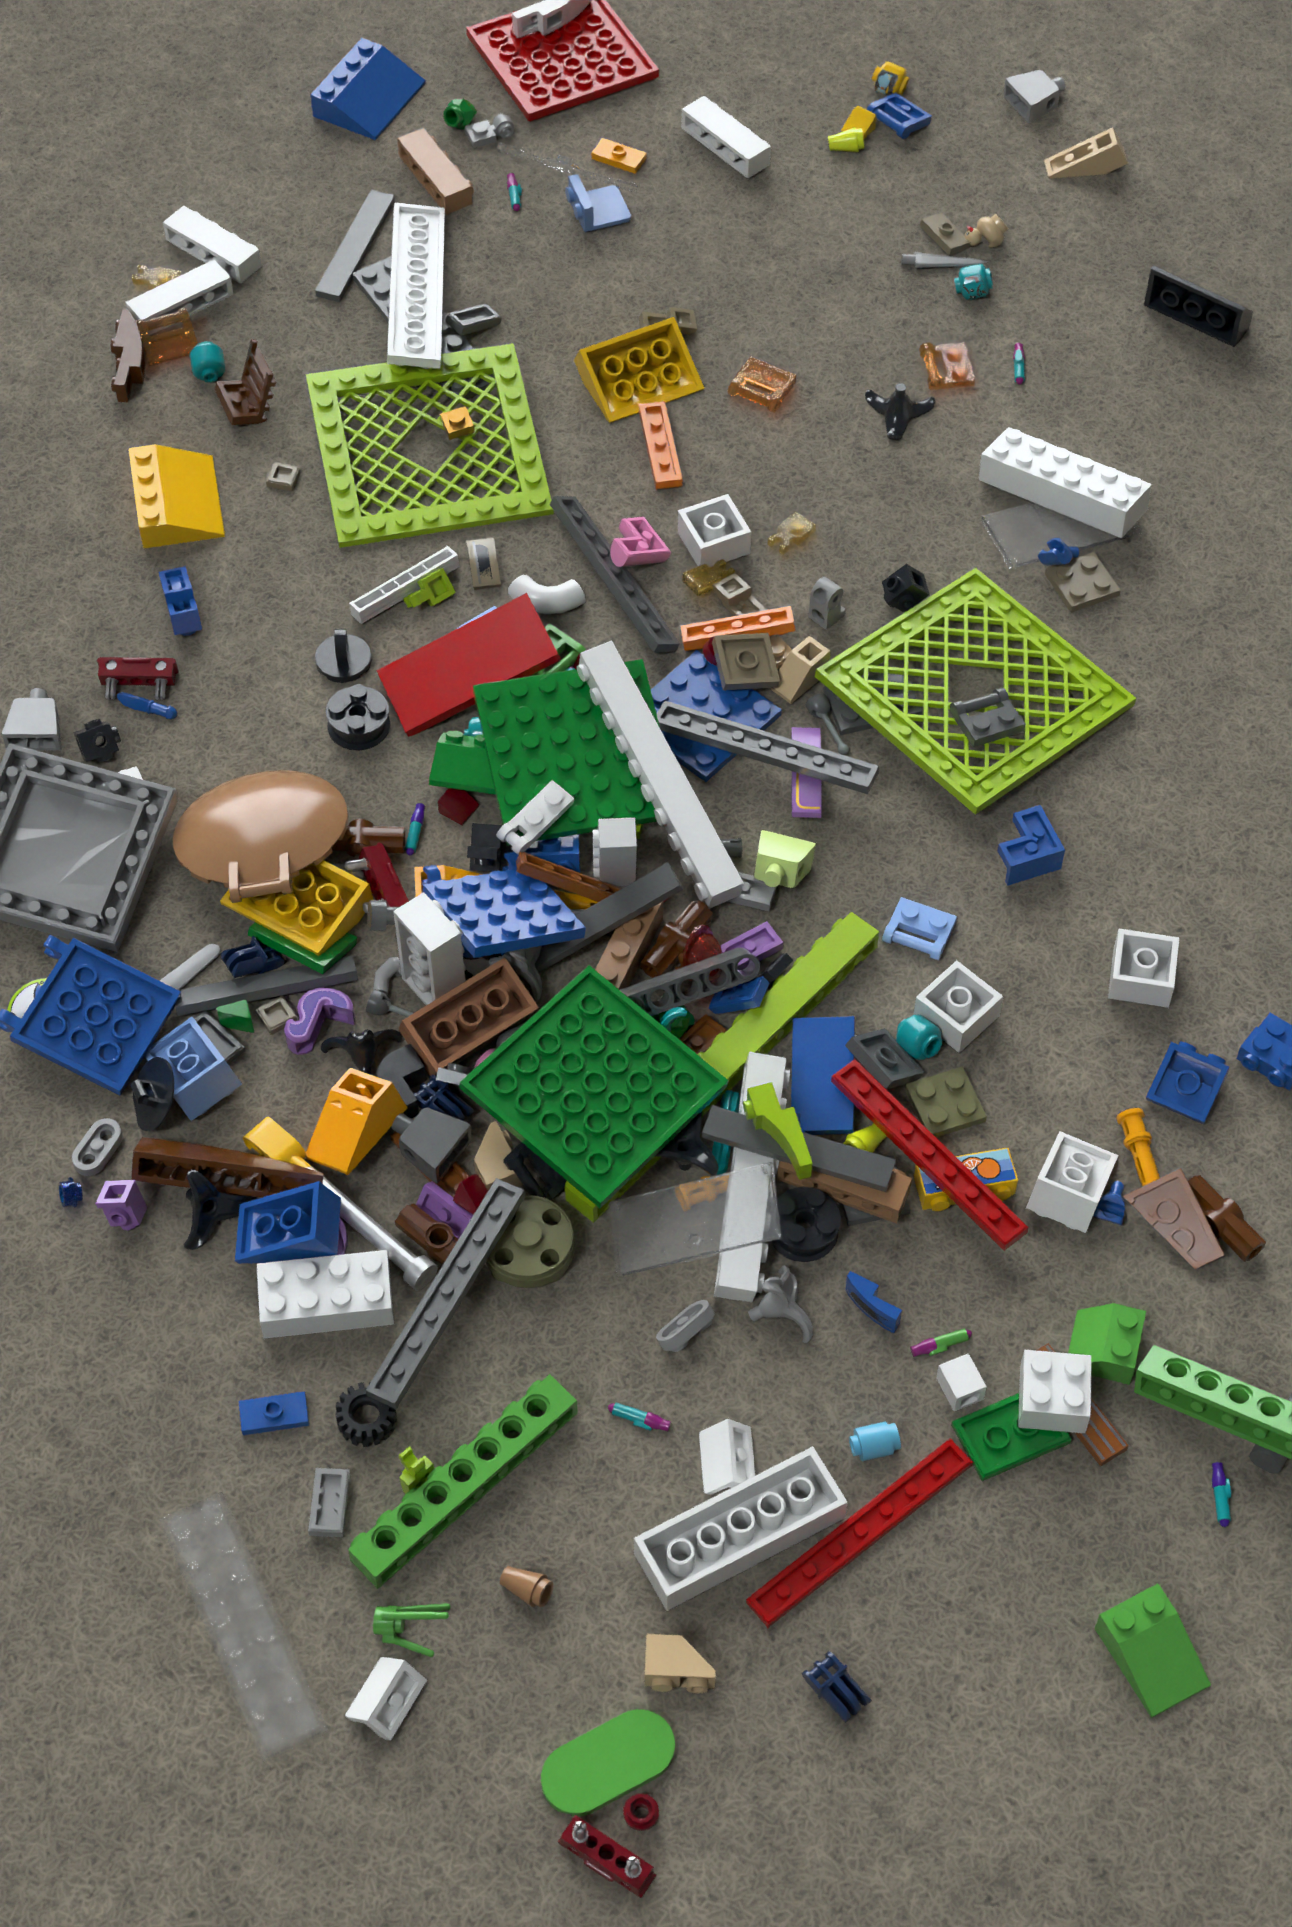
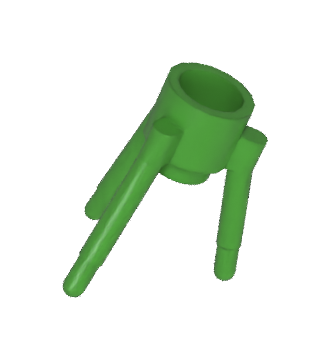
[373,1603,451,1657]

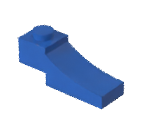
[158,566,202,636]

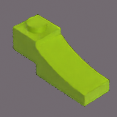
[743,1082,813,1180]

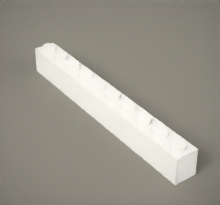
[577,640,744,909]

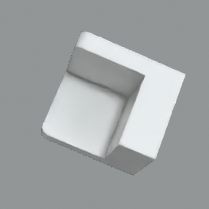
[936,1354,987,1411]

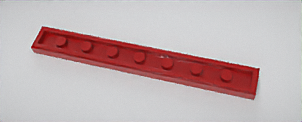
[831,1059,1029,1251]
[746,1438,973,1628]

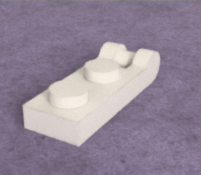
[496,780,574,855]

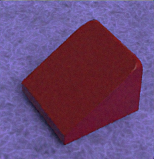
[438,788,479,826]
[453,1174,488,1215]

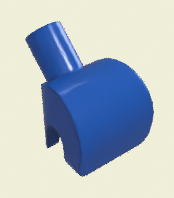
[1038,538,1079,566]
[1093,1181,1125,1226]

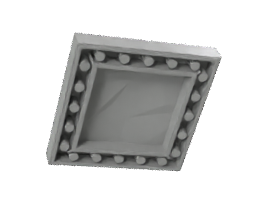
[0,743,179,952]

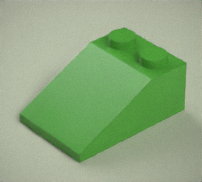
[1094,1584,1211,1718]

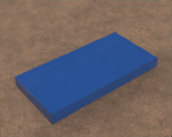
[791,1016,855,1135]

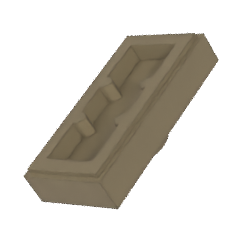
[920,212,971,256]

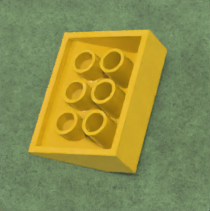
[574,317,705,423]
[128,444,225,549]
[220,860,374,956]

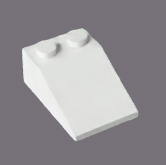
[1026,1131,1118,1233]

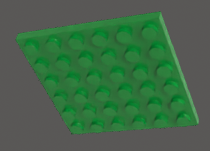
[473,659,660,846]
[459,965,729,1209]

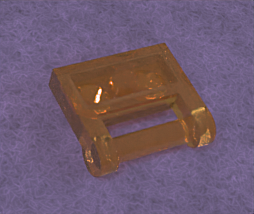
[135,307,198,366]
[919,342,975,390]
[728,356,797,413]

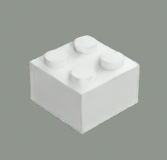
[678,494,751,571]
[1108,928,1179,1008]
[914,960,1003,1053]
[1018,1350,1091,1433]

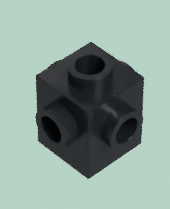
[882,564,930,612]
[73,718,121,762]

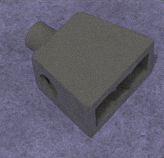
[392,1108,472,1184]

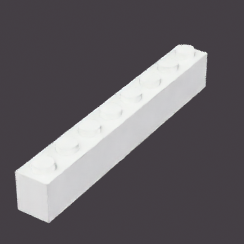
[714,1052,790,1302]

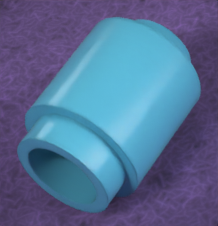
[849,1421,901,1461]

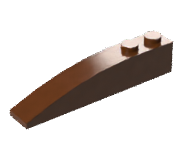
[131,1137,324,1198]

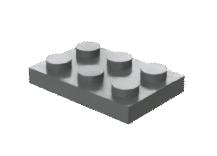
[823,673,922,735]

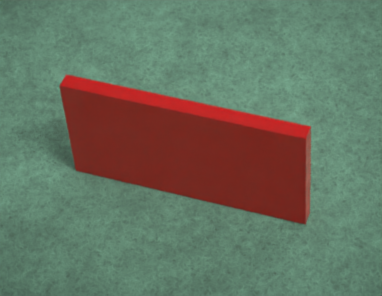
[376,593,561,737]

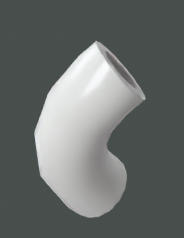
[508,575,585,614]

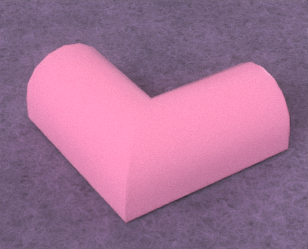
[610,517,671,567]

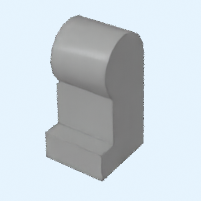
[808,577,845,630]

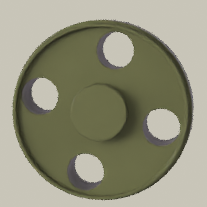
[486,1196,575,1288]

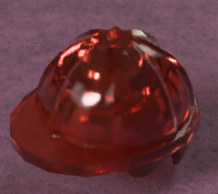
[675,924,723,981]

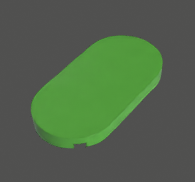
[541,1709,675,1817]

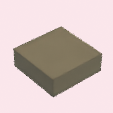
[266,462,300,491]
[256,996,298,1035]

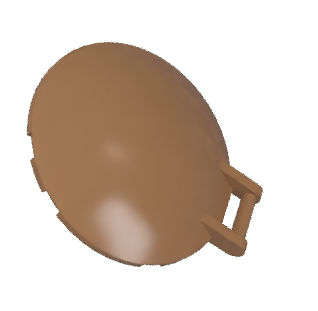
[173,770,348,903]

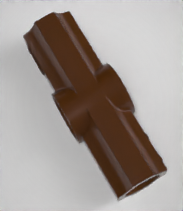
[331,819,406,857]
[640,901,713,978]
[1188,1175,1266,1262]
[395,1203,480,1273]

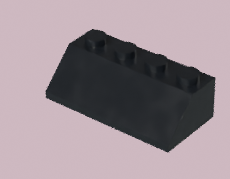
[1144,266,1253,347]

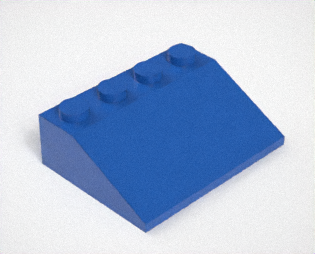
[310,38,426,140]

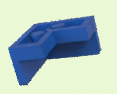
[997,805,1065,886]

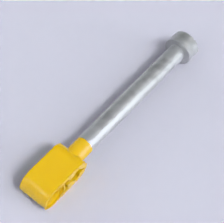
[243,1117,438,1291]

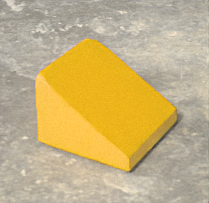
[841,106,876,140]

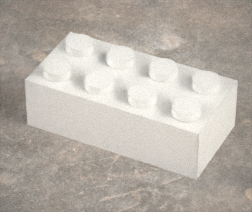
[393,892,466,1005]
[257,1250,394,1338]

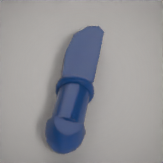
[117,692,177,719]

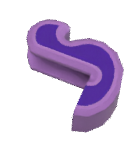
[284,988,355,1055]

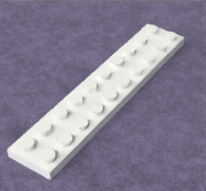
[387,203,445,369]

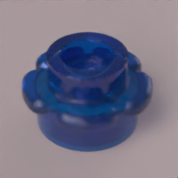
[59,1177,83,1208]

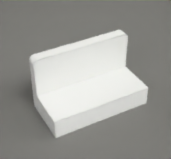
[699,1419,755,1495]
[345,1657,427,1741]

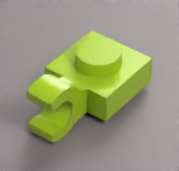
[403,568,456,608]
[399,1446,435,1494]

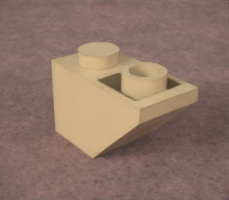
[770,636,830,704]
[474,1121,523,1191]
[645,1634,716,1693]

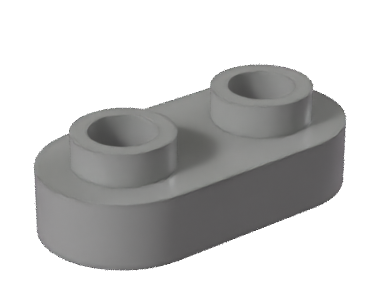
[72,1118,123,1176]
[656,1300,715,1352]

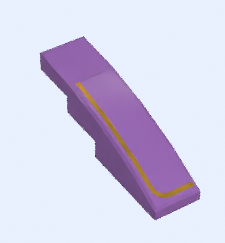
[791,727,821,818]

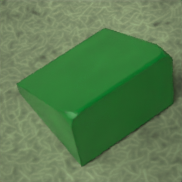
[216,1000,254,1033]

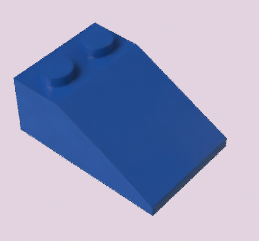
[235,1181,341,1264]

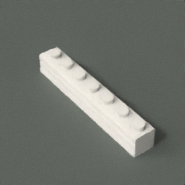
[349,546,459,624]

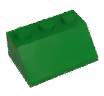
[429,731,495,794]

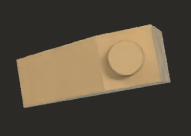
[1044,127,1128,179]

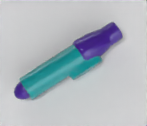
[405,803,425,856]
[1212,1462,1232,1527]

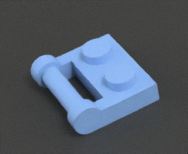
[882,897,957,961]

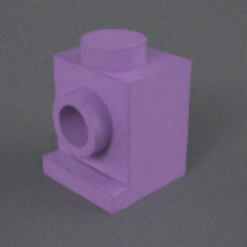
[96,1180,147,1230]

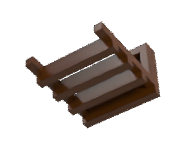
[214,339,277,425]

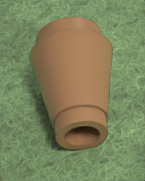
[500,1566,553,1607]

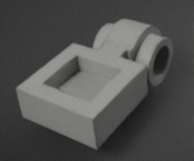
[465,114,514,148]

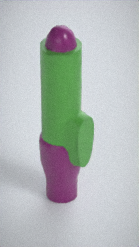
[910,1328,972,1357]

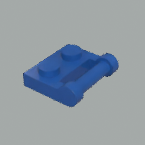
[866,93,932,139]

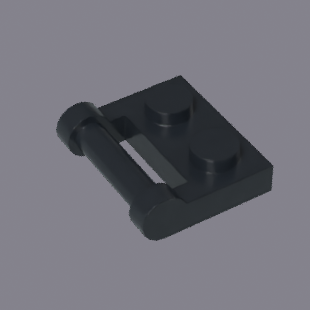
[503,1142,567,1201]

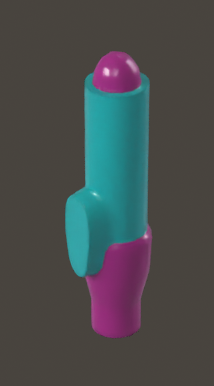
[507,173,522,211]
[1013,343,1025,385]
[608,1402,671,1432]

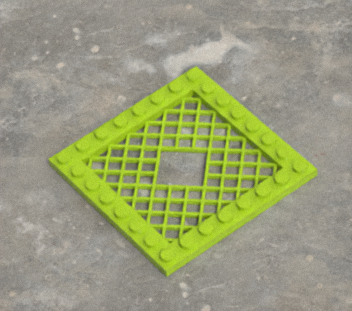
[306,343,554,548]
[815,568,1136,815]

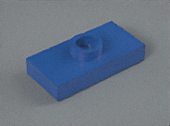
[709,976,769,1014]
[239,1391,309,1436]

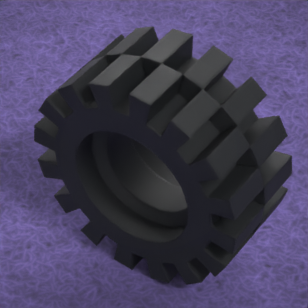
[335,1382,397,1447]

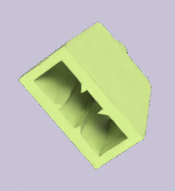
[754,830,816,888]

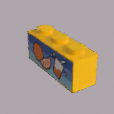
[914,1148,1018,1211]

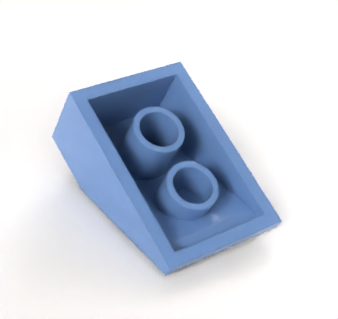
[144,1017,242,1121]

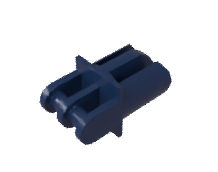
[221,936,284,979]
[413,1074,474,1121]
[802,1651,872,1723]

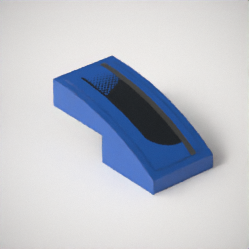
[845,1271,902,1333]

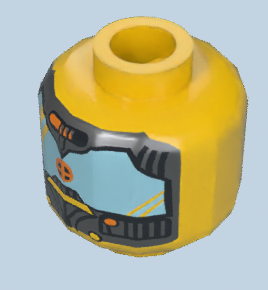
[871,61,909,96]

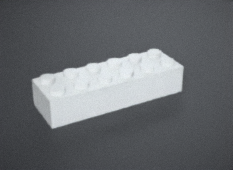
[979,427,1152,538]
[634,1446,848,1611]

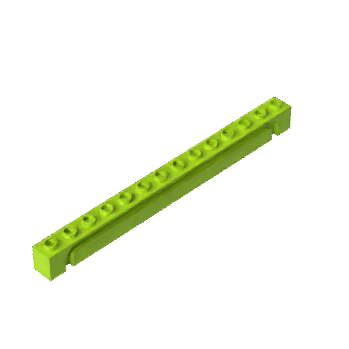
[565,912,879,1223]

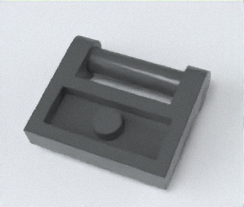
[950,687,1025,747]

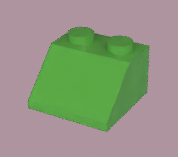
[1068,1303,1146,1385]

